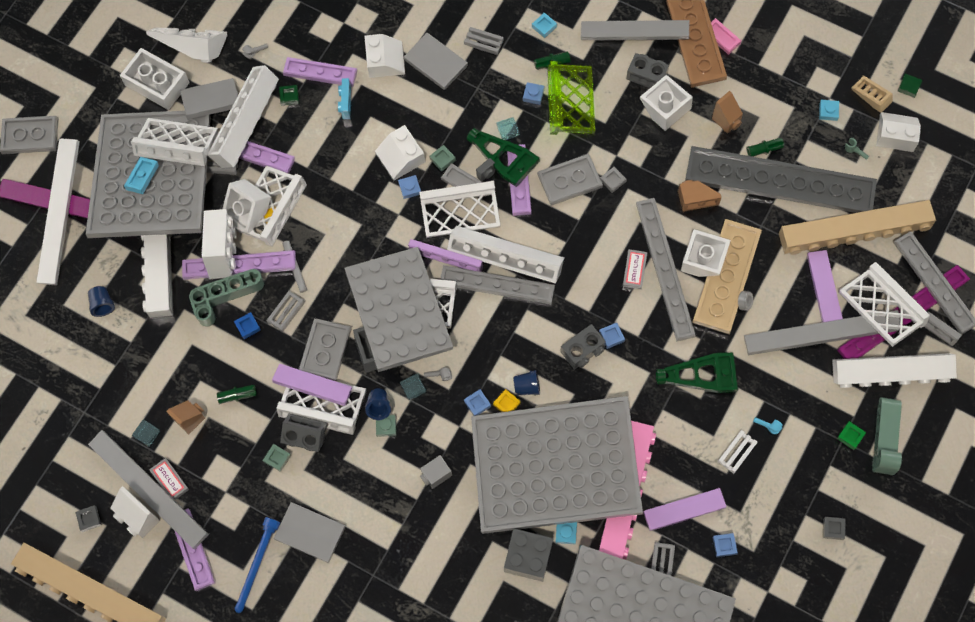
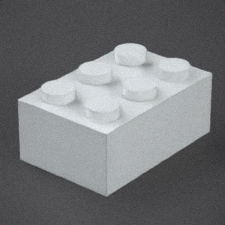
[120,48,190,110]
[202,209,237,279]

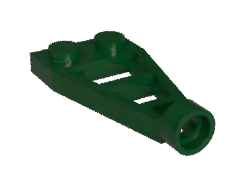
[467,128,540,187]
[656,352,738,393]

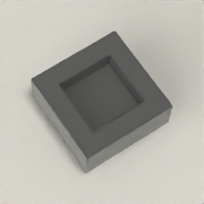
[476,158,495,181]
[75,505,102,532]
[823,517,845,540]

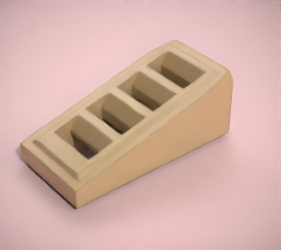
[852,76,893,113]

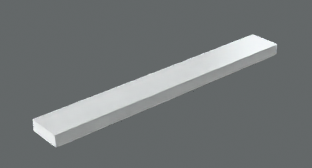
[36,139,79,285]

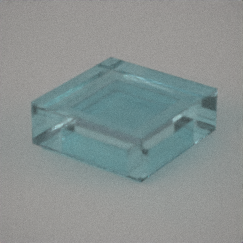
[496,117,520,140]
[400,374,426,400]
[132,419,160,447]

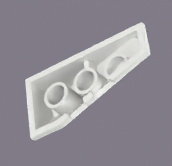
[146,27,227,63]

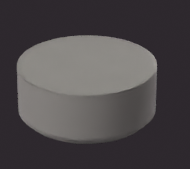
[738,291,753,311]

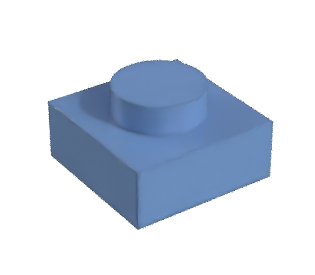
[523,82,545,105]
[398,175,421,199]
[599,323,625,349]
[464,390,491,416]
[713,533,737,557]

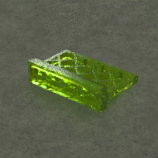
[547,61,595,135]

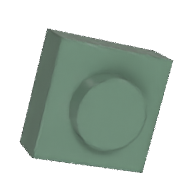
[429,145,456,171]
[376,415,396,437]
[263,444,291,472]

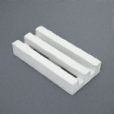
[718,430,757,474]

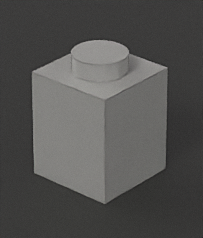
[420,455,452,489]

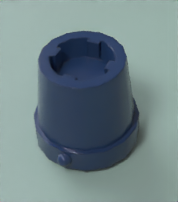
[88,286,115,317]
[513,370,540,396]
[365,388,391,420]

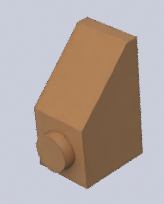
[712,91,743,133]
[678,180,722,211]
[166,400,205,435]

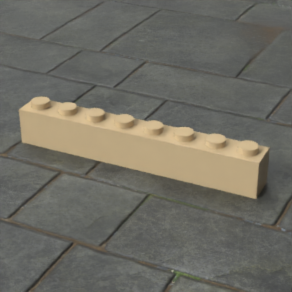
[779,200,936,255]
[11,543,166,622]

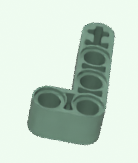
[189,269,264,327]
[872,397,902,475]

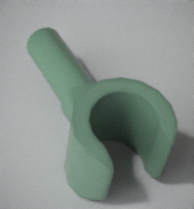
[845,138,869,160]

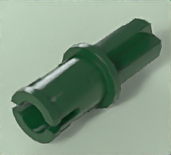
[534,51,570,70]
[746,138,784,157]
[217,385,257,405]

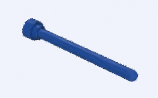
[235,517,280,613]

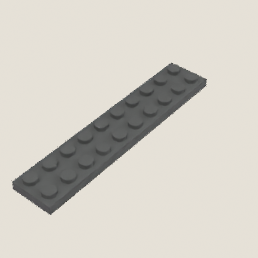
[685,146,877,213]

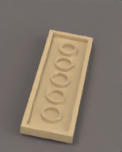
[692,219,762,334]

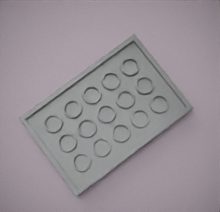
[345,247,453,372]

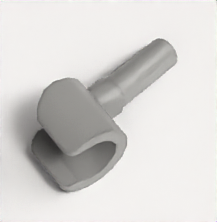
[242,43,268,59]
[424,367,452,381]

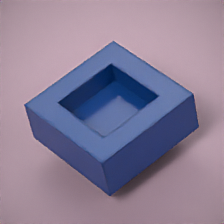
[234,312,261,339]

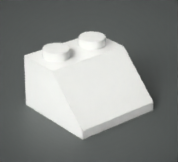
[365,34,405,78]
[640,75,693,131]
[876,112,921,152]
[375,125,425,180]
[223,179,271,233]
[681,229,731,277]
[111,486,160,538]

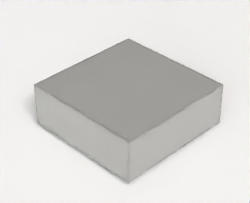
[600,167,626,193]

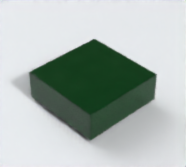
[898,74,922,98]
[279,85,299,106]

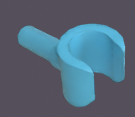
[753,417,782,434]

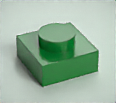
[837,421,866,450]

